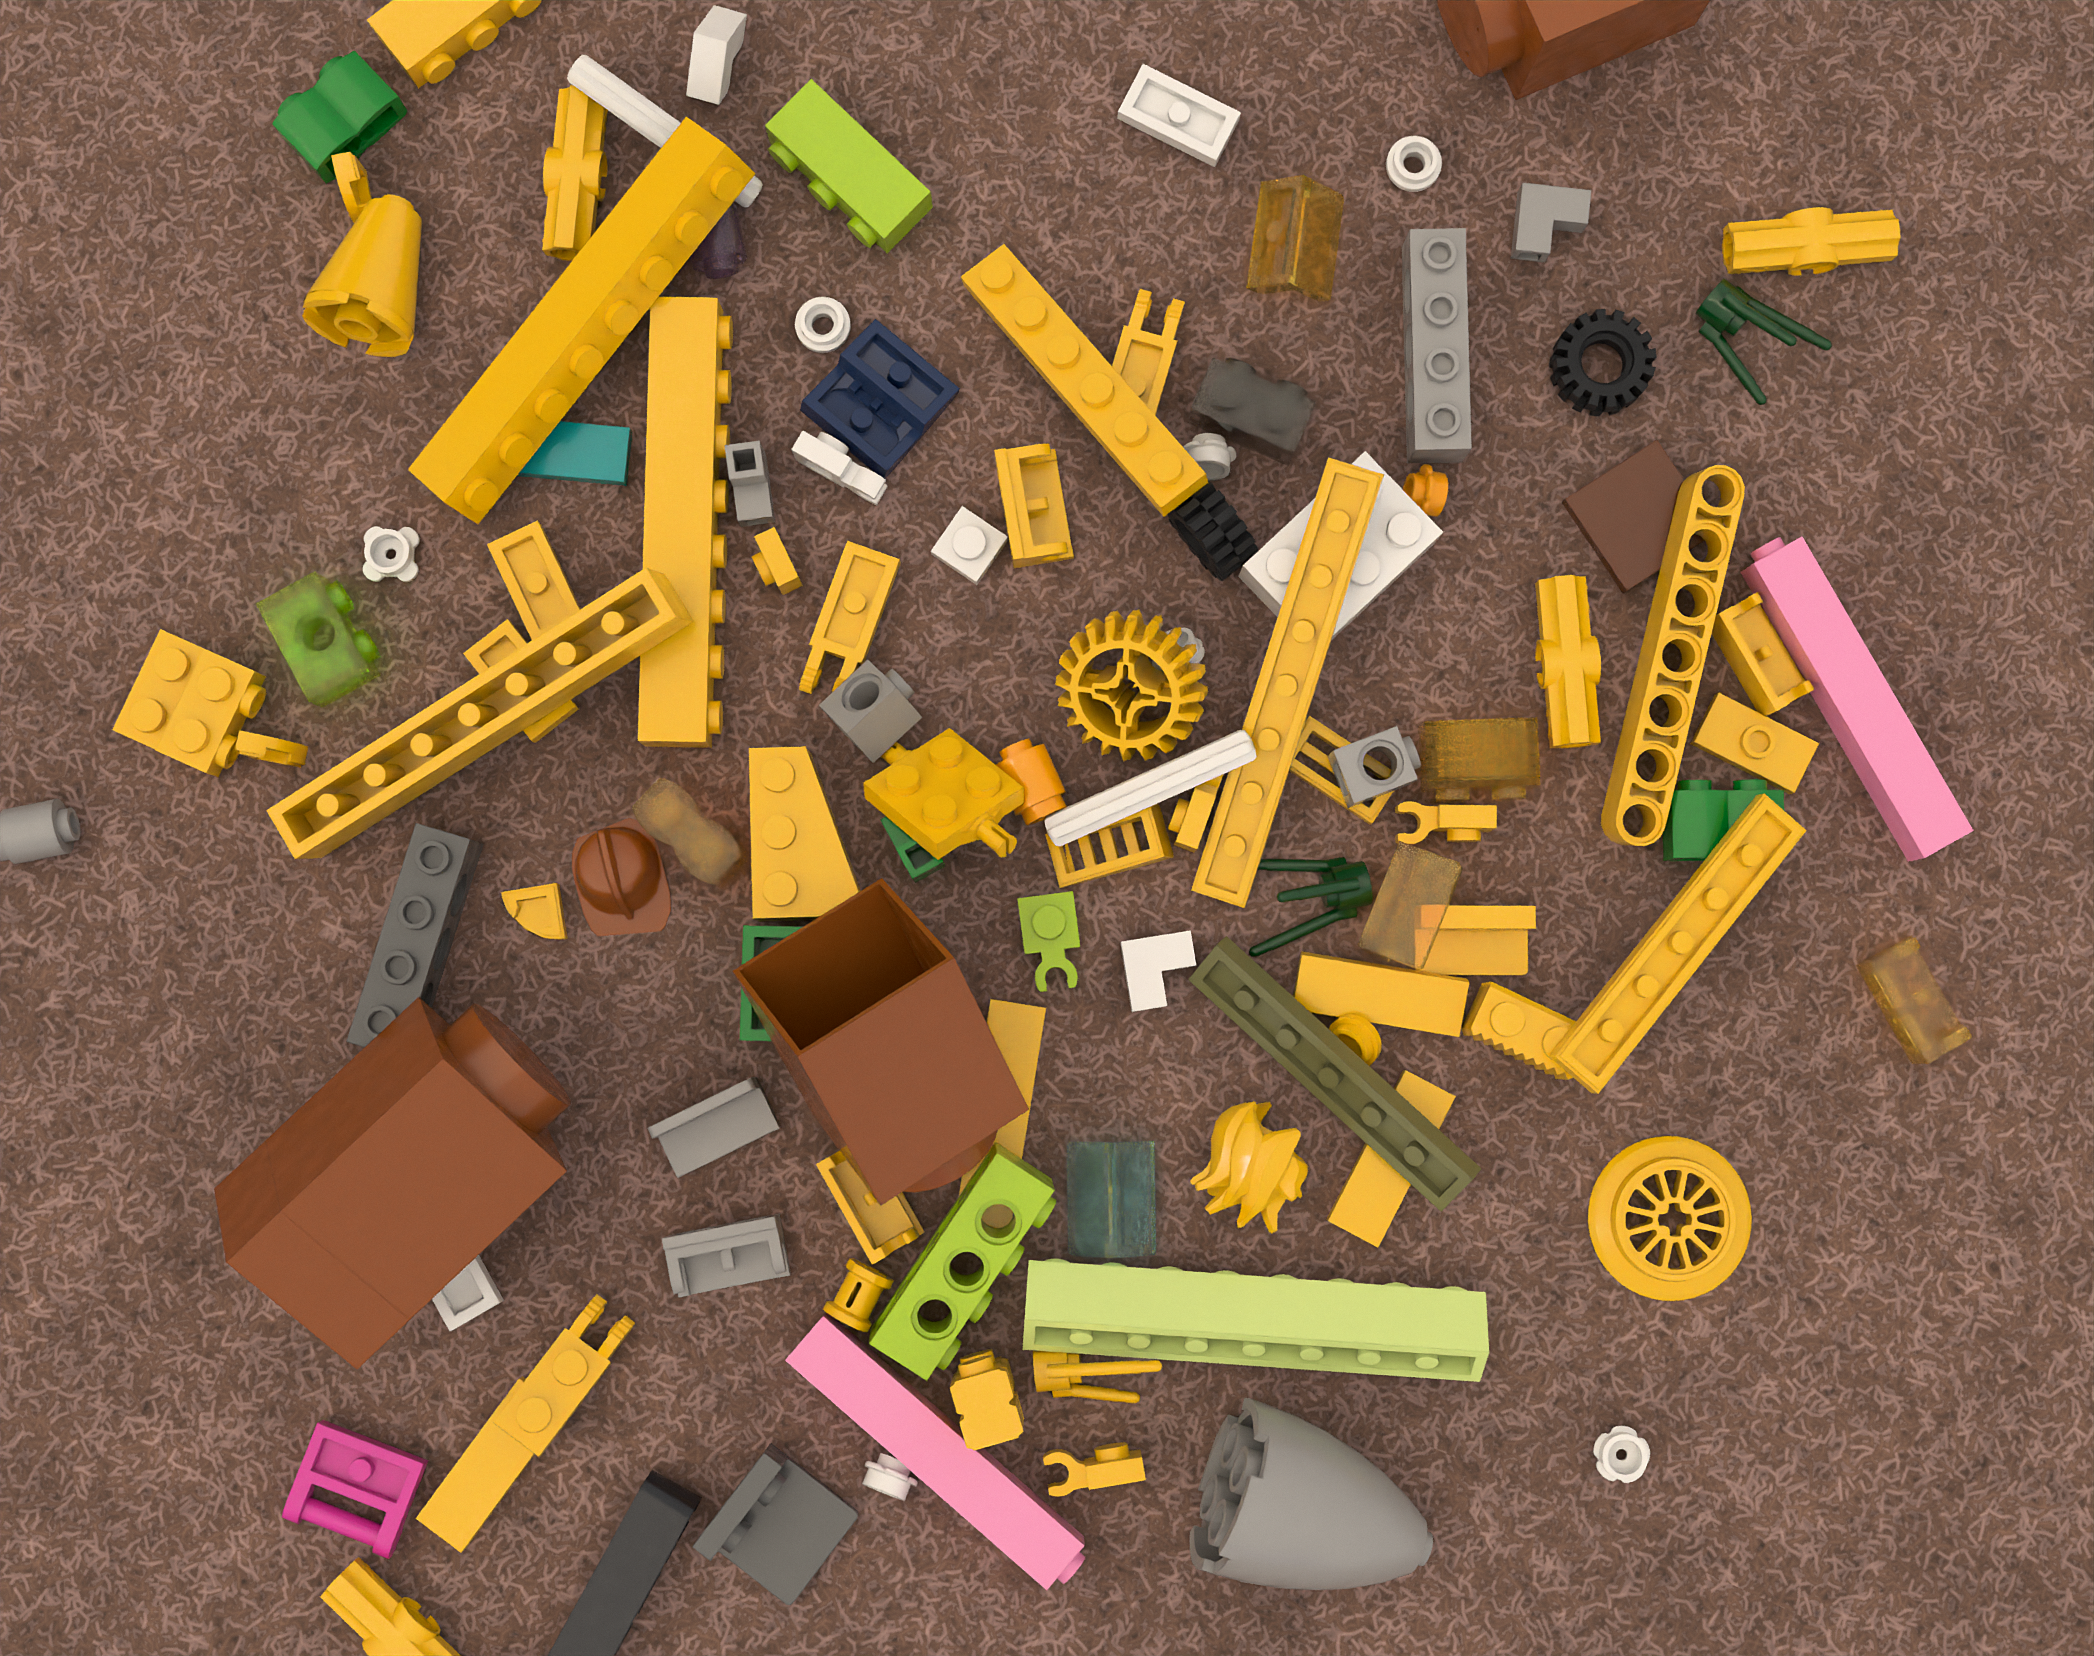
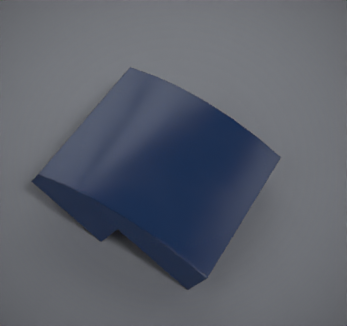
[800,319,960,479]

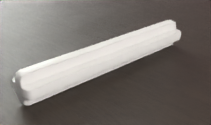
[567,55,763,207]
[1044,730,1257,846]

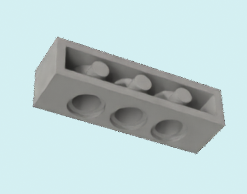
[1402,228,1472,463]

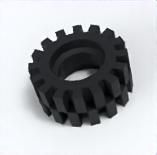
[1549,309,1657,416]
[1167,480,1259,581]

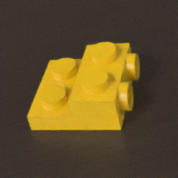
[112,629,266,777]

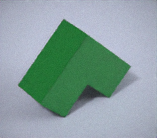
[881,817,946,883]

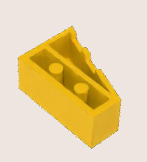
[749,746,861,922]

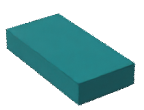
[517,421,632,486]

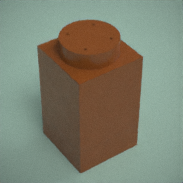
[214,997,571,1369]

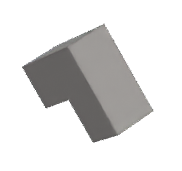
[1511,183,1591,262]
[725,440,775,527]

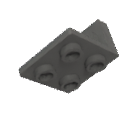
[692,1443,858,1605]

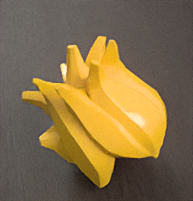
[1190,1101,1308,1234]

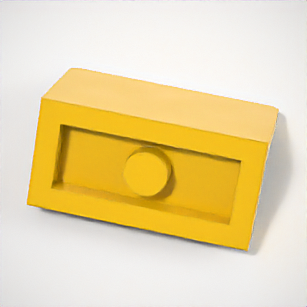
[1415,905,1536,975]

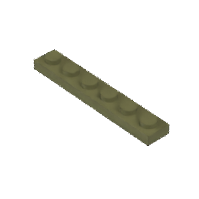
[1188,936,1482,1212]

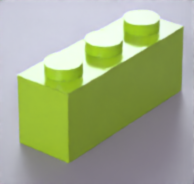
[765,79,933,253]

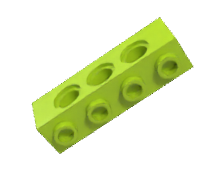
[869,1142,1057,1381]

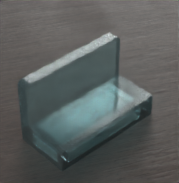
[1067,1141,1156,1258]

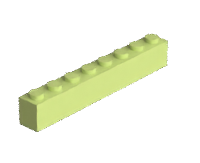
[1022,1258,1489,1382]

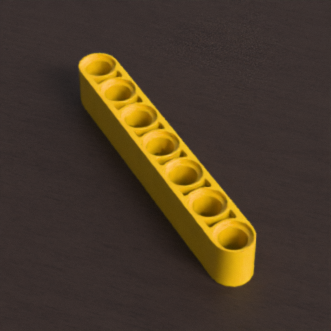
[1601,465,1745,846]

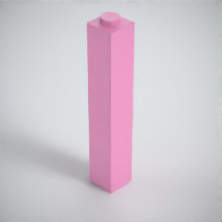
[1740,537,1974,862]
[785,1313,1085,1590]

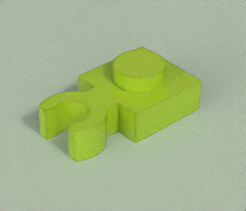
[1017,891,1080,992]

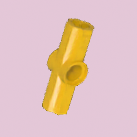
[542,85,608,261]
[1722,207,1901,276]
[1535,575,1601,749]
[320,1557,461,1656]

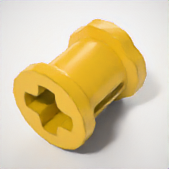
[823,1258,894,1332]

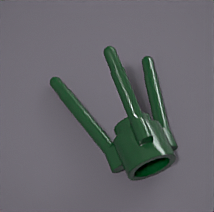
[1695,278,1832,405]
[1249,857,1373,957]

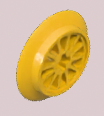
[1588,1136,1752,1301]

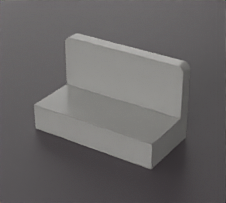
[647,1077,781,1178]

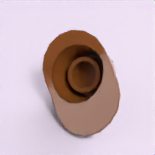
[572,818,671,937]

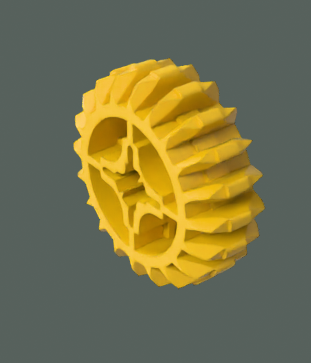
[1055,609,1208,762]

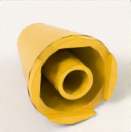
[302,194,422,357]

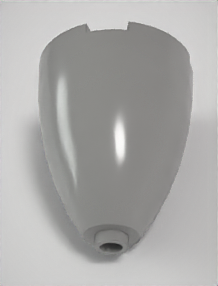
[1189,1398,1433,1590]

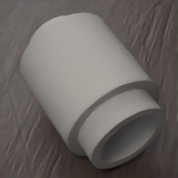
[0,799,81,864]

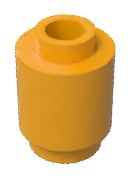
[996,738,1067,826]

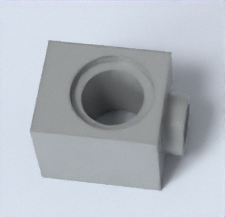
[819,660,922,763]
[1327,726,1421,808]

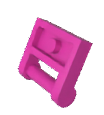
[282,1420,429,1559]

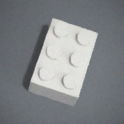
[1238,451,1443,641]

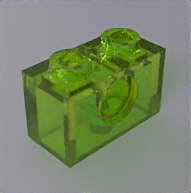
[256,571,381,708]

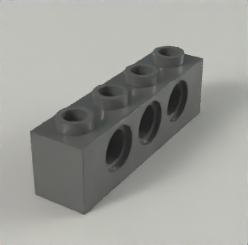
[346,823,484,1047]

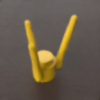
[1033,1350,1162,1404]

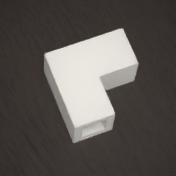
[686,5,747,105]
[1120,930,1196,1012]

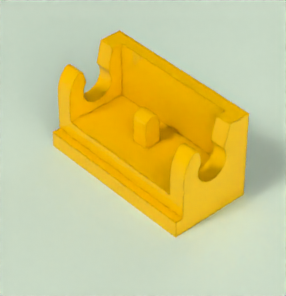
[994,444,1074,568]
[1712,592,1814,716]
[816,1151,925,1265]

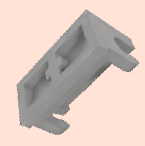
[662,1213,791,1297]

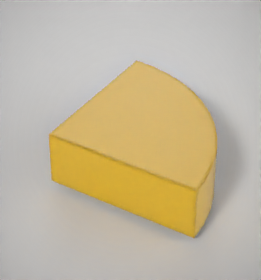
[331,152,372,223]
[235,730,308,768]
[501,883,567,940]

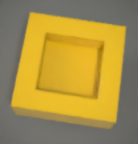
[752,527,803,595]

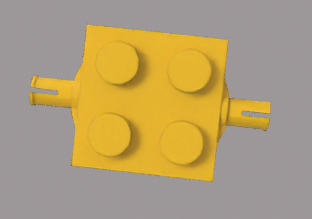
[863,728,1024,860]

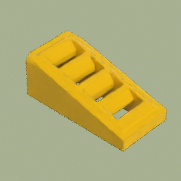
[1045,804,1173,888]

